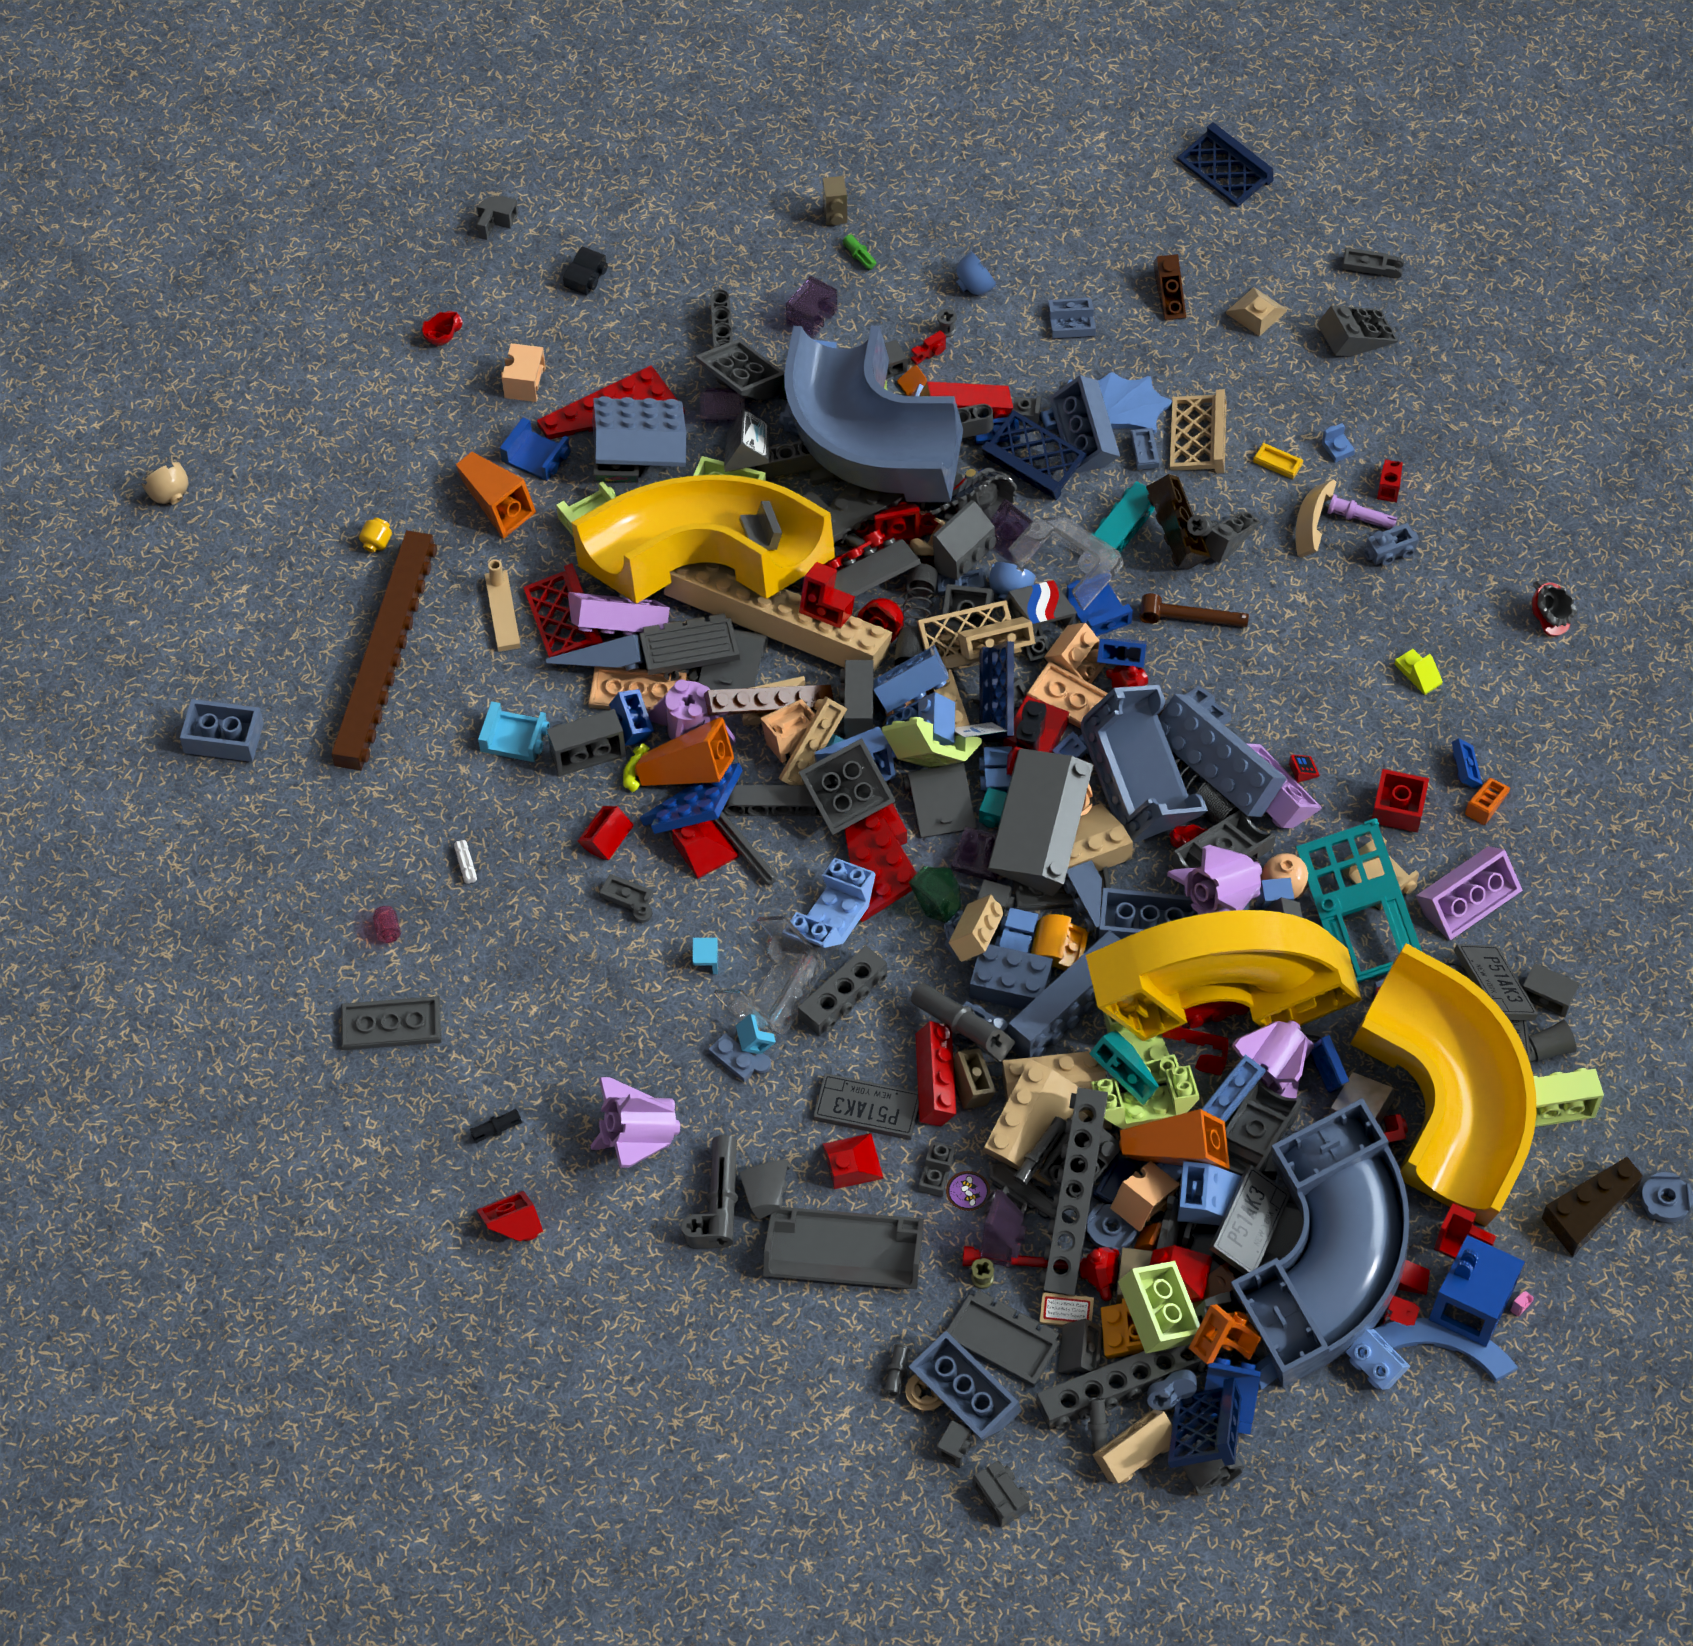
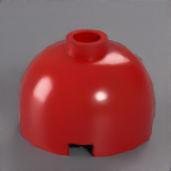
[857,598,904,643]

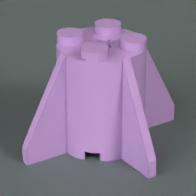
[648,679,736,746]
[1167,845,1262,915]
[1227,1020,1314,1098]
[590,1077,680,1168]

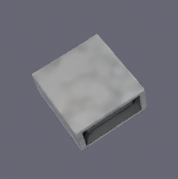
[1331,1072,1395,1125]

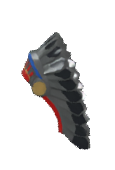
[930,468,1017,523]

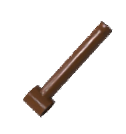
[1139,593,1249,627]

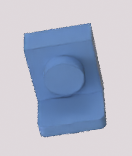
[1322,423,1355,462]
[1052,732,1090,759]

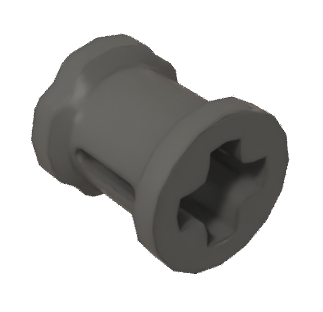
[937,309,957,337]

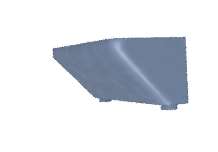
[1081,685,1208,843]

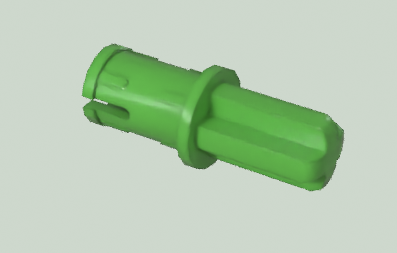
[842,234,876,270]

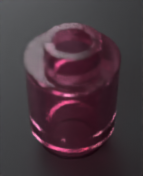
[373,906,401,943]

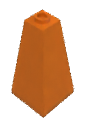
[456,452,536,539]
[635,717,734,786]
[1119,1109,1230,1170]

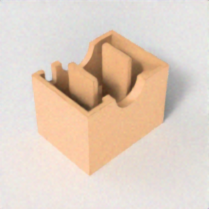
[501,343,546,402]
[761,699,815,763]
[1110,1161,1180,1232]

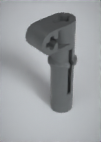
[911,983,1016,1063]
[681,1135,738,1249]

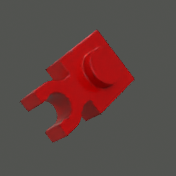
[911,330,946,365]

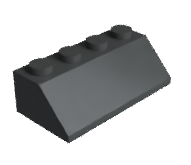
[834,537,921,596]

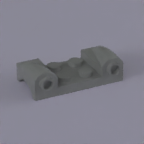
[1172,810,1276,869]
[1225,1080,1302,1176]

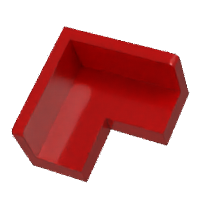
[1434,1203,1497,1259]

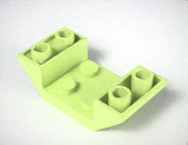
[882,717,982,768]
[1103,1012,1179,1084]
[1091,1065,1200,1129]

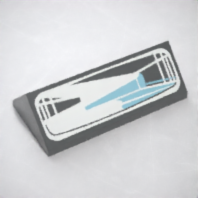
[724,409,771,472]

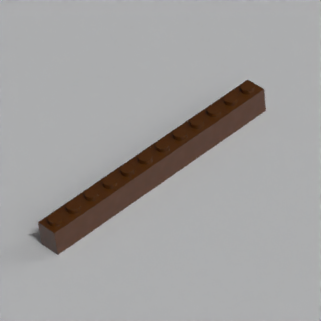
[331,530,437,771]

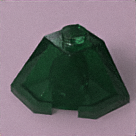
[909,866,961,923]

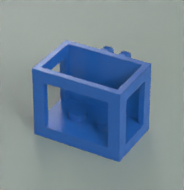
[1429,1235,1525,1347]

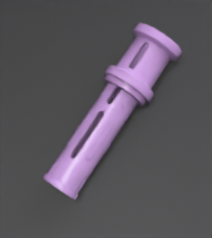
[1327,494,1398,530]

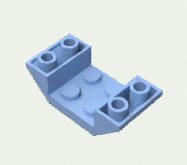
[784,858,875,948]

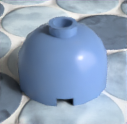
[956,251,996,295]
[989,562,1036,601]

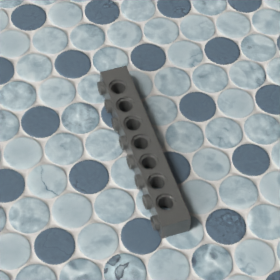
[1040,1087,1108,1296]
[1036,1329,1239,1430]

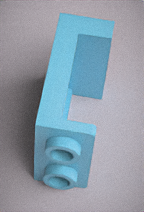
[478,701,550,762]

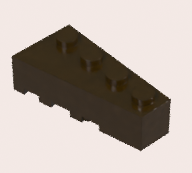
[1542,1157,1643,1257]

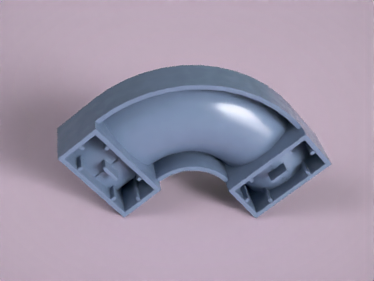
[784,326,963,502]
[1231,1098,1409,1388]

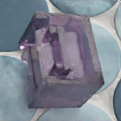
[786,276,838,338]

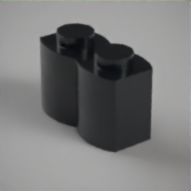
[563,247,608,295]
[1015,700,1046,751]

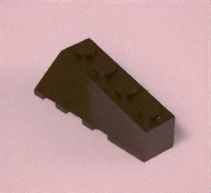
[1146,474,1211,570]

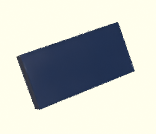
[1093,1154,1139,1204]

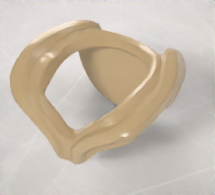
[910,518,946,556]

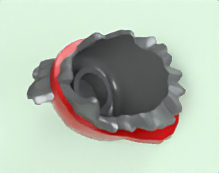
[1531,580,1578,637]

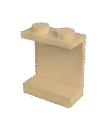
[1342,836,1419,910]

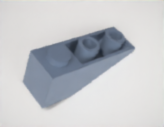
[1063,860,1102,939]

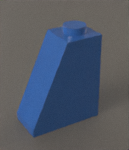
[1097,639,1147,668]

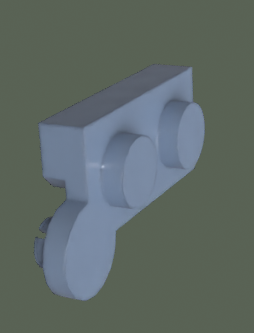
[708,1033,771,1083]

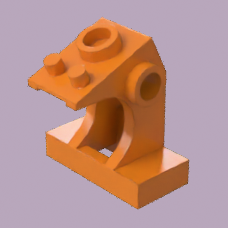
[1189,1304,1261,1364]

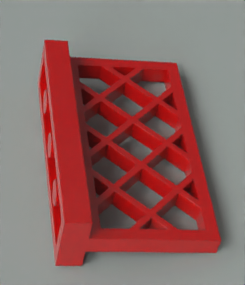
[523,563,603,658]

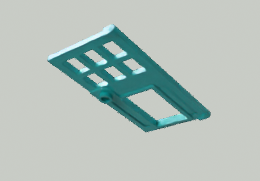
[1296,818,1422,983]

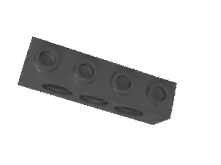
[798,945,887,1036]

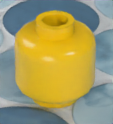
[359,517,392,553]

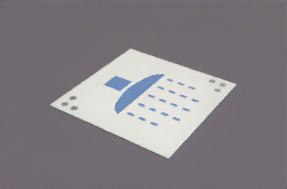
[955,722,1007,737]

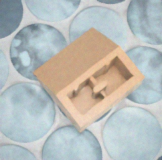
[1044,623,1106,684]

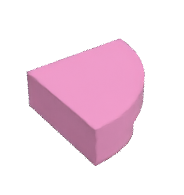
[1510,1291,1534,1317]

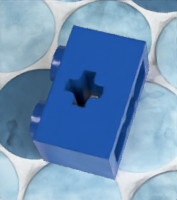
[609,689,654,746]

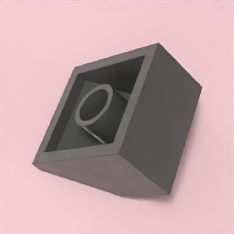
[941,584,995,632]

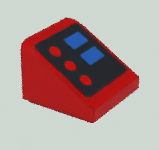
[1289,755,1320,783]

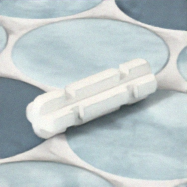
[454,840,477,884]

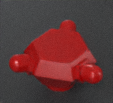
[1106,665,1148,688]
[1080,1247,1120,1301]

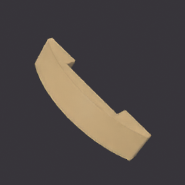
[1295,479,1336,557]

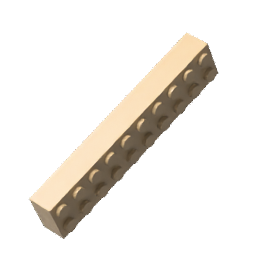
[664,562,892,671]

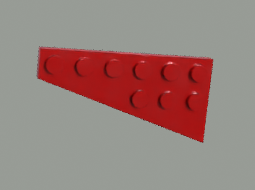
[537,365,685,439]
[845,810,923,922]

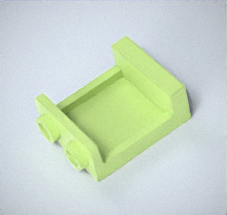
[556,481,616,536]

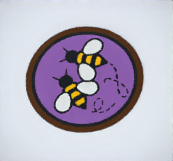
[946,1171,990,1211]

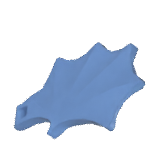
[1039,372,1172,434]

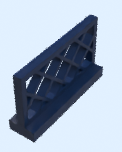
[1177,122,1274,207]
[982,410,1086,500]
[979,641,1014,742]
[1168,1378,1242,1468]

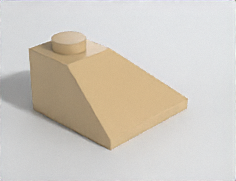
[1226,287,1287,336]

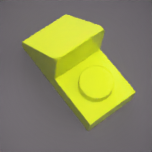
[1394,649,1443,695]

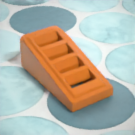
[1465,778,1510,825]

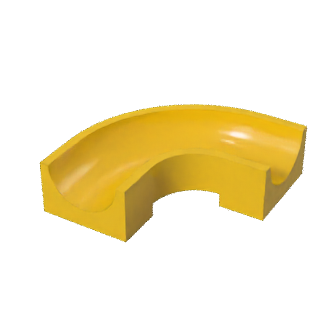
[571,475,835,604]
[1086,910,1362,1041]
[1350,943,1536,1227]

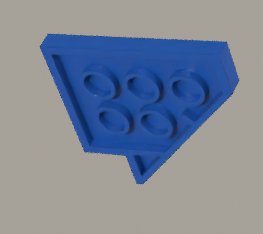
[640,763,743,834]

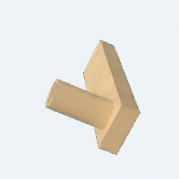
[485,559,521,652]
[779,696,847,785]

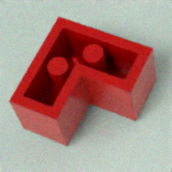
[799,562,855,629]

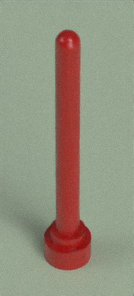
[962,1246,1080,1271]

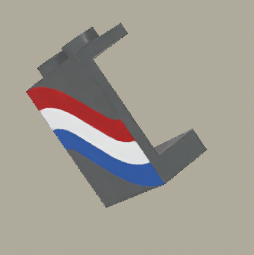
[1005,580,1077,635]

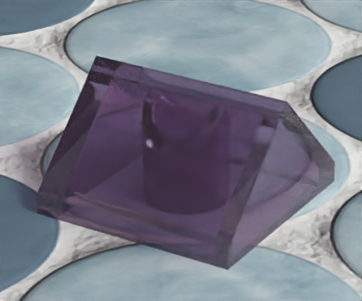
[991,499,1039,562]

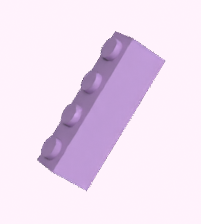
[568,592,670,635]
[1246,743,1322,828]
[1416,846,1523,940]

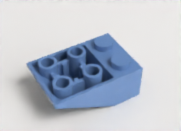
[886,692,955,758]
[814,726,896,781]
[1177,1161,1242,1226]

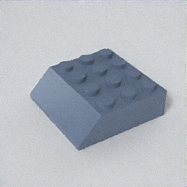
[592,396,686,467]

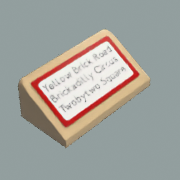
[1040,1293,1094,1326]

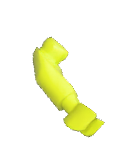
[623,743,650,792]

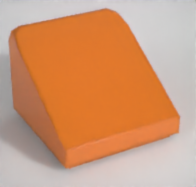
[897,365,927,396]
[1134,1222,1162,1251]

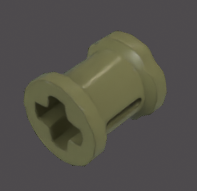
[971,1258,994,1289]

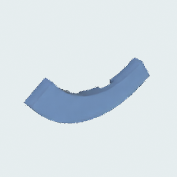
[1374,1318,1518,1382]

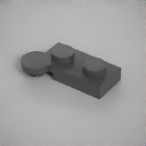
[599,874,654,923]

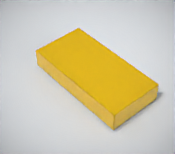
[1253,443,1303,479]

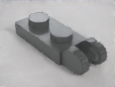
[1342,248,1404,279]

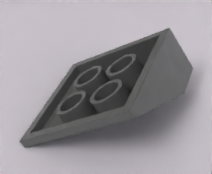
[694,339,784,401]
[799,738,896,835]

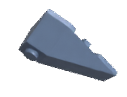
[546,635,645,671]

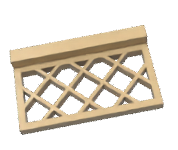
[1170,389,1227,473]
[917,600,1022,671]

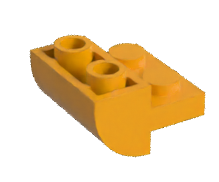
[1030,914,1089,971]
[1101,1298,1144,1359]

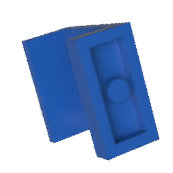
[500,417,571,481]
[1066,570,1133,636]
[1199,1357,1261,1435]

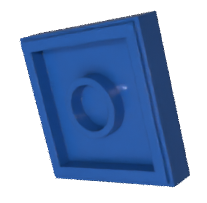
[1311,1035,1349,1093]

